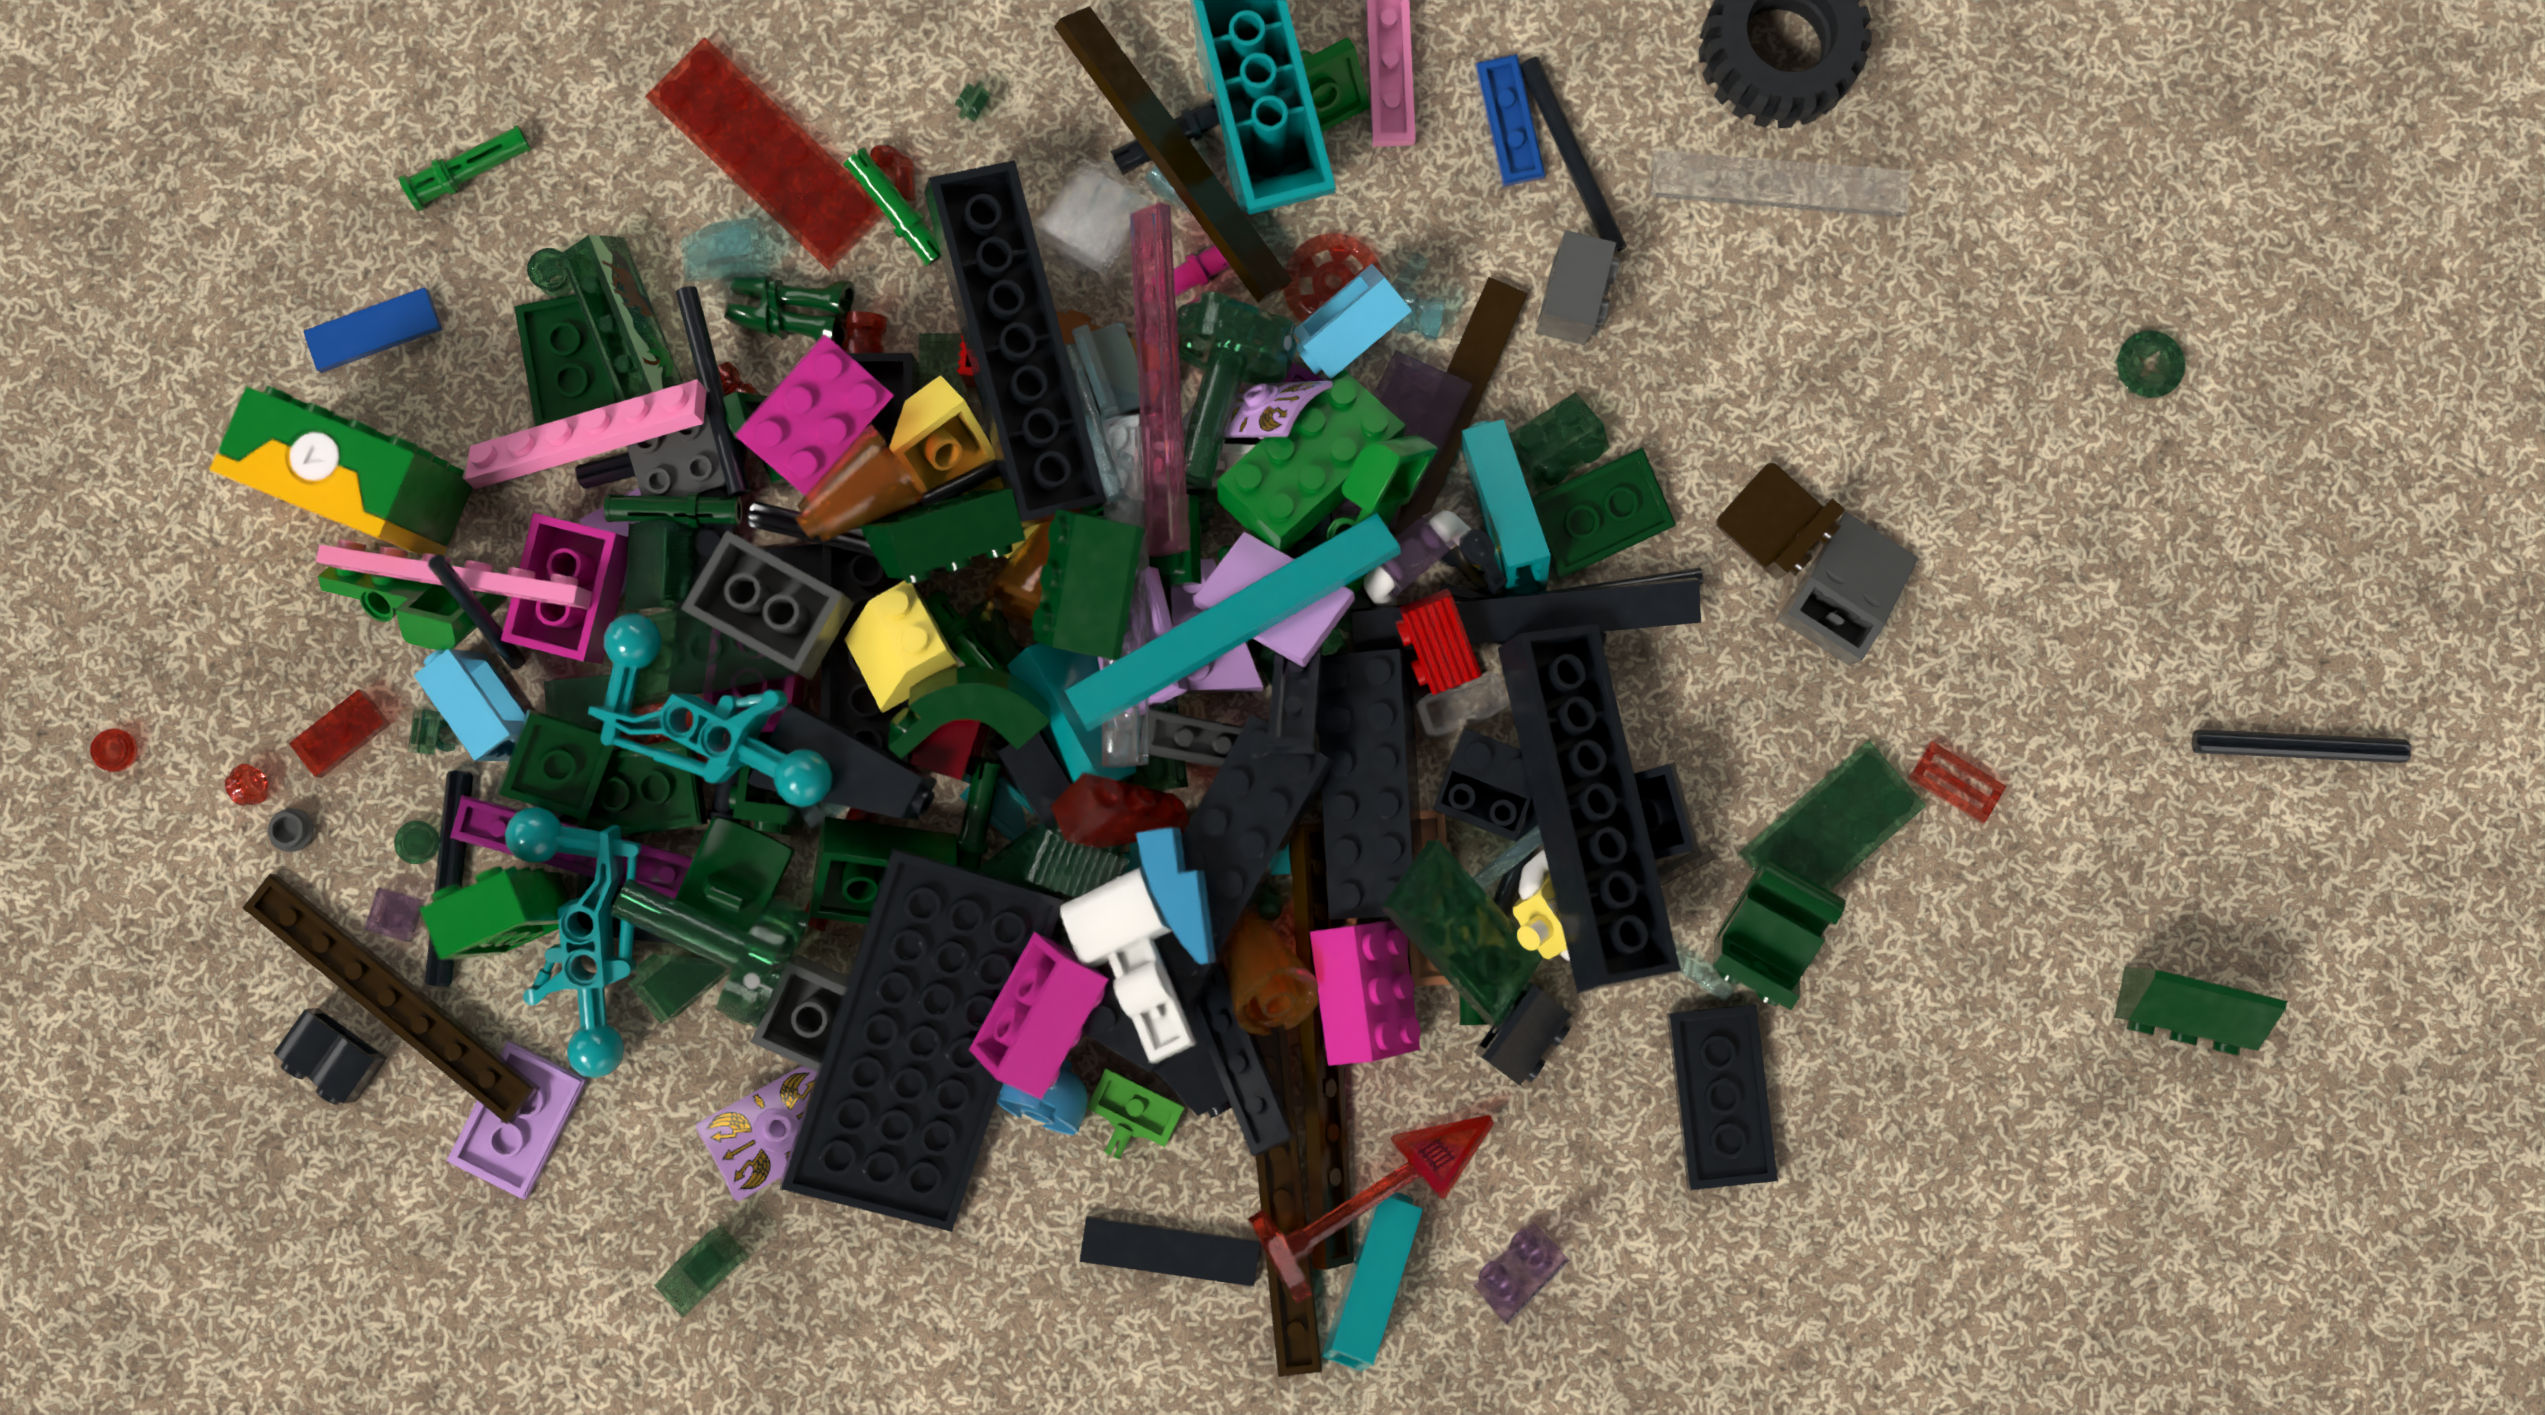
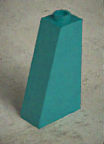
[1462,419,1551,595]
[1007,643,1136,803]
[1321,1191,1423,1372]

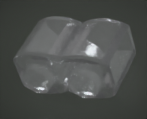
[1414,673,1509,739]

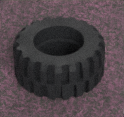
[1698,0,1872,129]

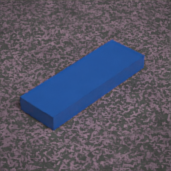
[1475,54,1545,187]
[303,287,443,373]

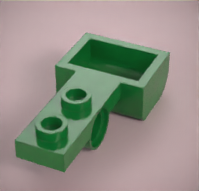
[1327,435,1438,595]
[317,564,508,651]

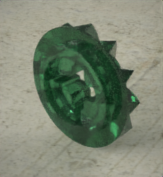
[2114,331,2185,400]

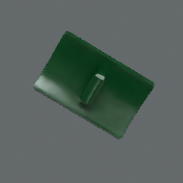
[661,816,794,965]

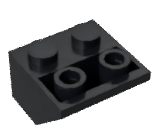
[1433,728,1532,842]

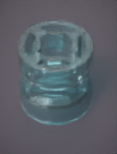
[1395,290,1446,341]

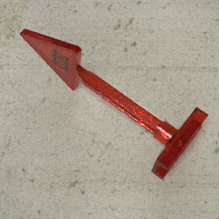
[1248,1115,1494,1303]

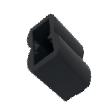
[274,1008,387,1105]

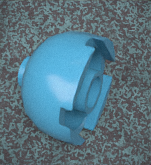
[997,1059,1088,1135]

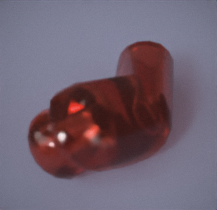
[870,144,916,202]

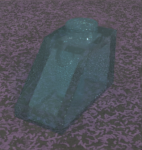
[681,218,770,282]

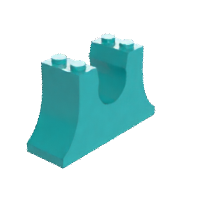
[1190,0,1336,215]

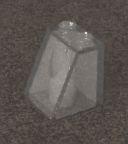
[1033,157,1162,296]

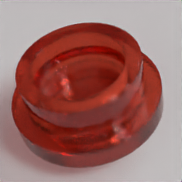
[90,728,138,772]
[225,763,268,806]

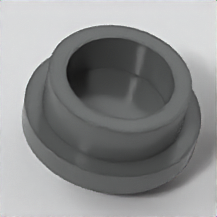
[268,808,314,852]

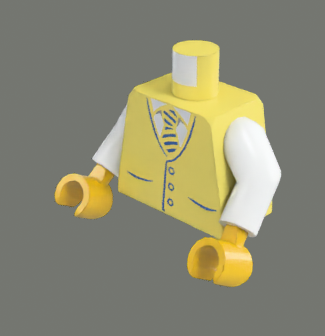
[1513,849,1570,961]

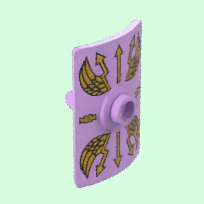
[1198,380,1333,439]
[696,1065,817,1201]

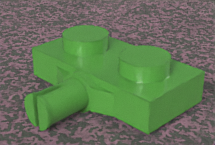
[1086,1067,1185,1159]

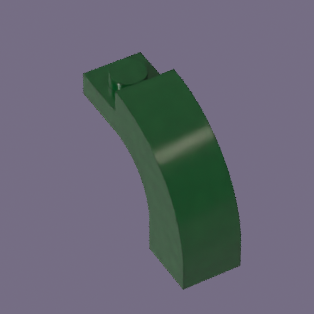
[888,666,1051,759]

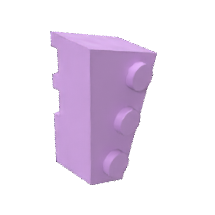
[1171,559,1263,695]

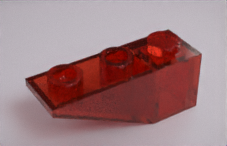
[1051,772,1190,848]

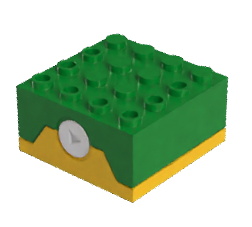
[209,385,473,556]

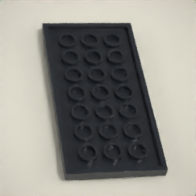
[780,847,1064,1232]

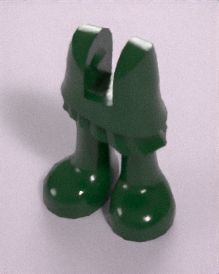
[724,275,855,349]

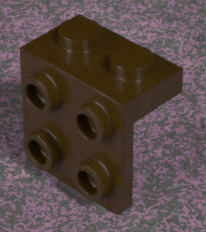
[1716,463,1845,580]

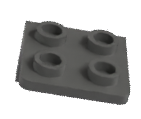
[627,406,726,497]

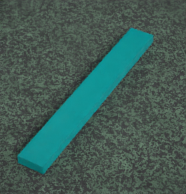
[1064,513,1401,732]

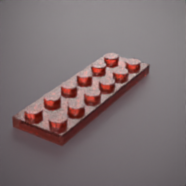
[645,37,885,271]

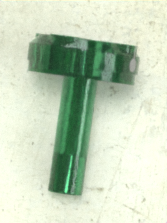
[1169,291,1297,488]
[611,878,812,1028]

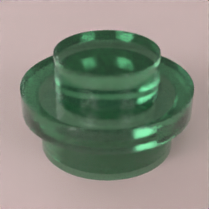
[955,81,992,122]
[394,821,440,864]

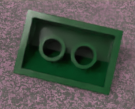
[860,488,1026,584]
[1032,509,1145,661]
[808,817,957,924]
[2114,967,2287,1056]

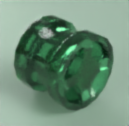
[527,248,578,297]

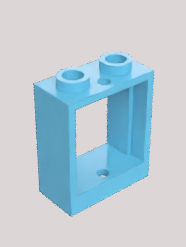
[1293,264,1412,379]
[413,648,527,761]

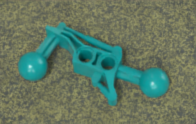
[588,613,833,807]
[505,807,642,1078]

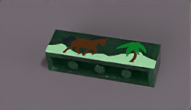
[559,235,683,402]

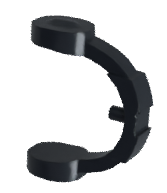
[1432,529,1507,596]

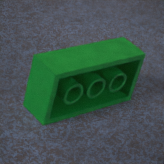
[1217,369,1405,554]
[419,866,571,960]

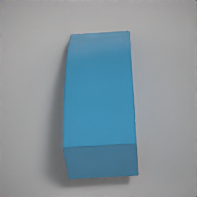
[1136,828,1216,964]

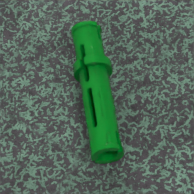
[843,147,941,267]

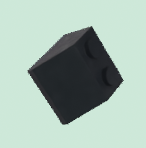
[1634,762,1699,860]
[1474,982,1572,1086]

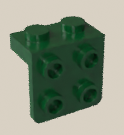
[729,733,805,835]

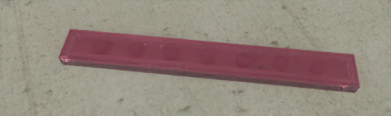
[1130,202,1190,557]

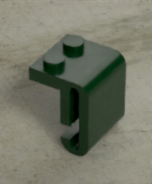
[1712,857,1846,1011]

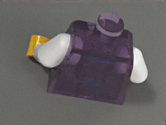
[1364,511,1480,607]

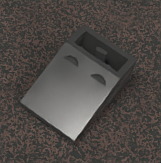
[1777,512,1918,666]

